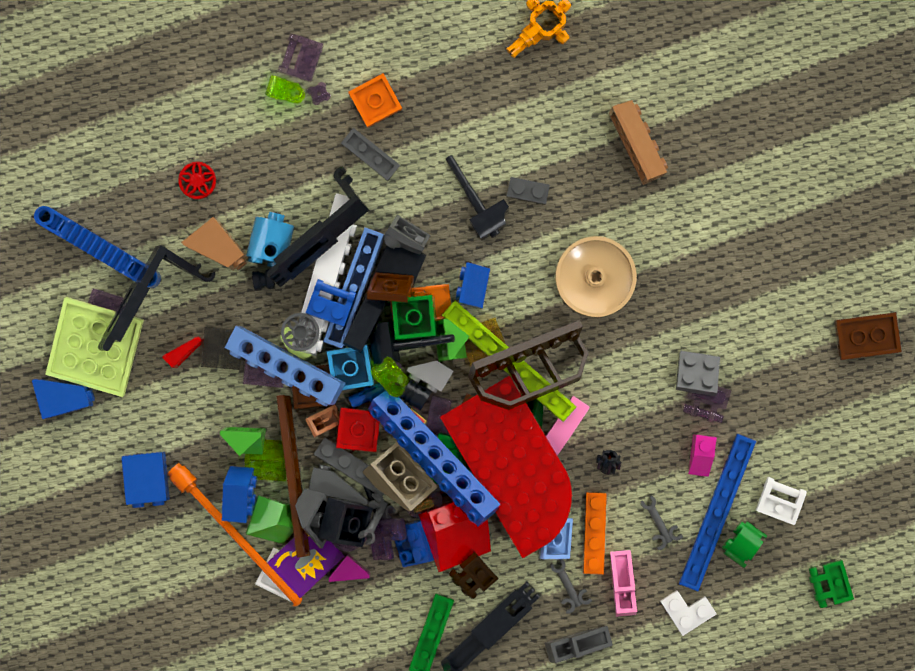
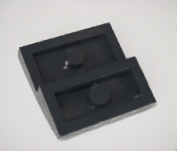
[376,246,426,288]

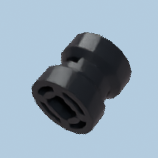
[252,269,275,291]

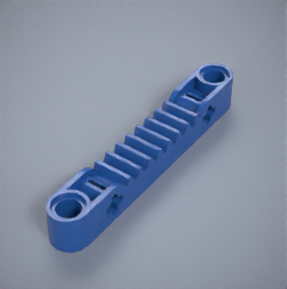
[34,206,161,288]

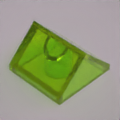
[245,440,287,481]

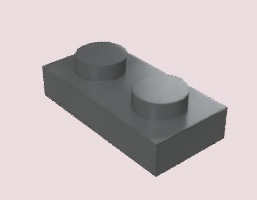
[507,177,550,205]

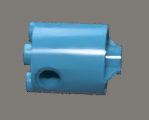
[246,212,294,267]

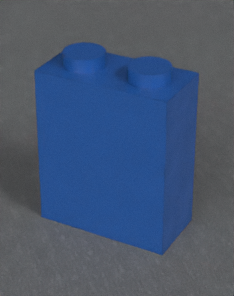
[121,452,170,508]

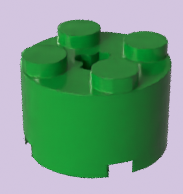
[722,521,767,568]

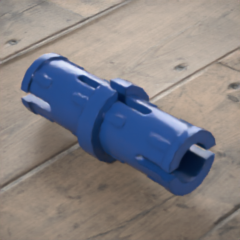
[348,380,388,409]

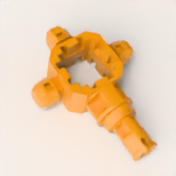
[506,0,571,58]

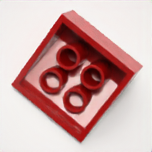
[418,500,491,572]

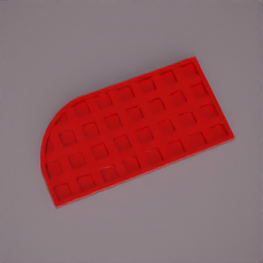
[440,375,572,558]

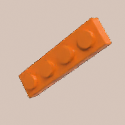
[583,492,607,574]

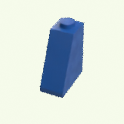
[32,379,95,419]

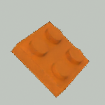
[348,73,402,128]

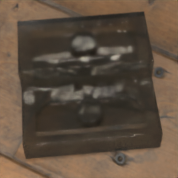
[201,327,245,370]

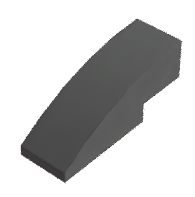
[545,626,613,663]

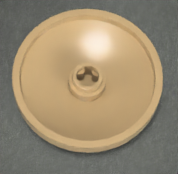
[555,236,637,317]

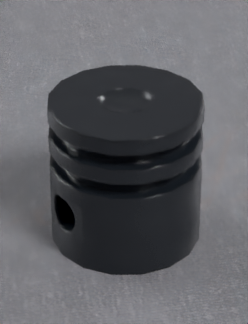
[400,379,432,411]

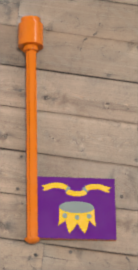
[167,463,345,607]

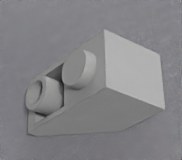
[407,361,454,393]

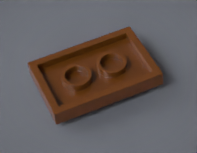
[834,312,902,360]

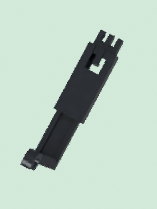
[267,166,369,287]
[98,245,215,351]
[441,581,541,671]

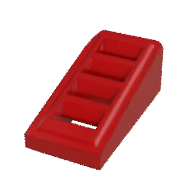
[162,336,204,368]

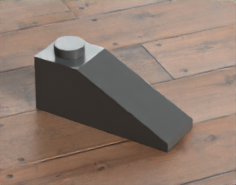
[309,464,369,505]

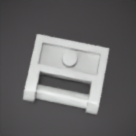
[755,477,806,525]

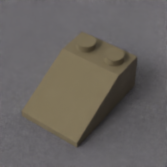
[363,442,438,512]

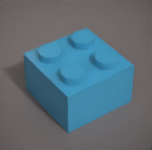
[327,345,375,391]

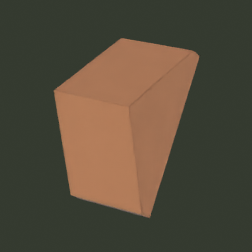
[305,405,340,437]

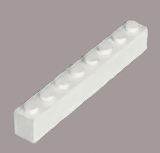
[292,193,357,356]

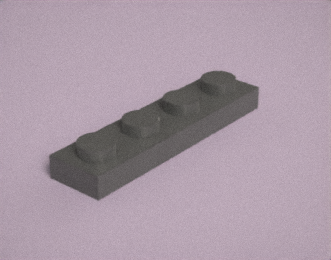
[314,437,384,496]

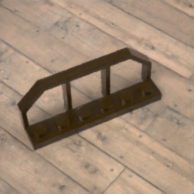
[468,320,589,410]

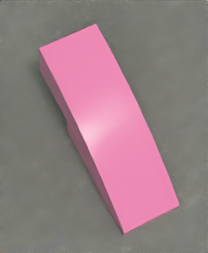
[546,396,590,456]
[610,550,637,617]

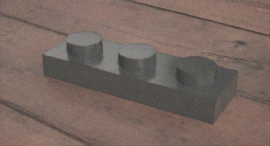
[341,128,400,181]

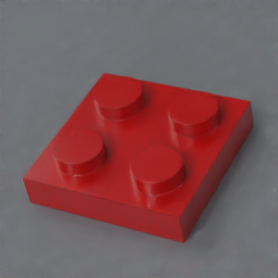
[335,407,380,452]

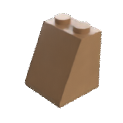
[181,217,248,271]

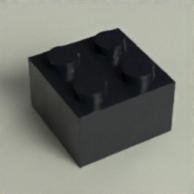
[318,497,373,547]

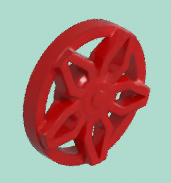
[178,162,216,200]

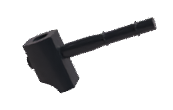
[446,155,509,241]
[370,321,455,365]

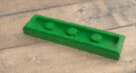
[409,593,454,671]

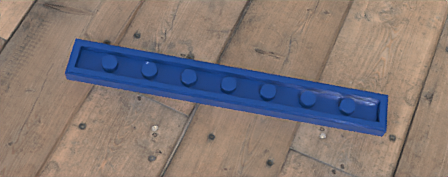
[679,434,756,591]

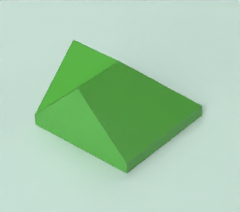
[436,319,470,362]
[220,427,266,456]
[246,495,294,544]

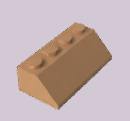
[609,100,668,185]

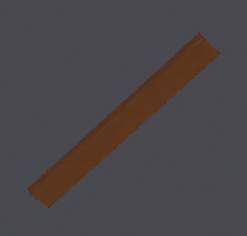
[276,395,311,558]

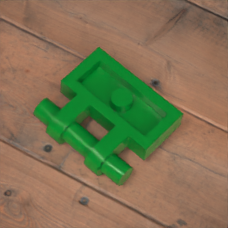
[809,559,854,608]

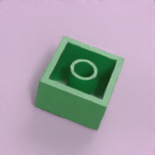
[392,295,438,341]

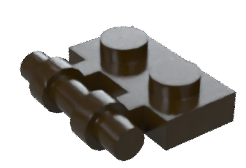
[449,552,499,599]

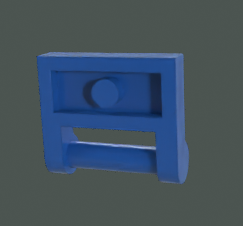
[306,279,356,327]

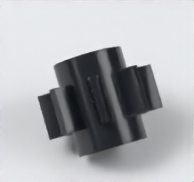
[596,450,622,475]

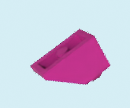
[688,434,717,477]

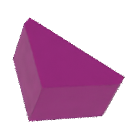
[329,554,370,582]

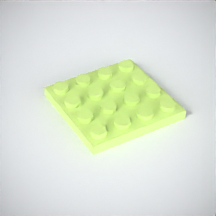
[45,297,144,397]

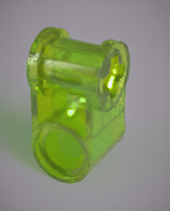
[265,75,306,104]
[371,357,409,397]

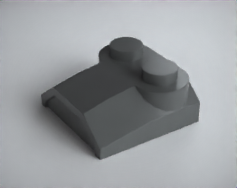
[383,214,431,255]

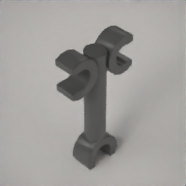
[358,492,396,545]
[640,495,683,550]
[550,559,592,614]

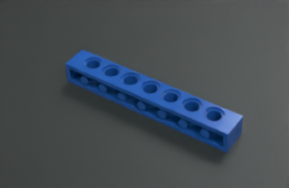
[368,388,501,526]

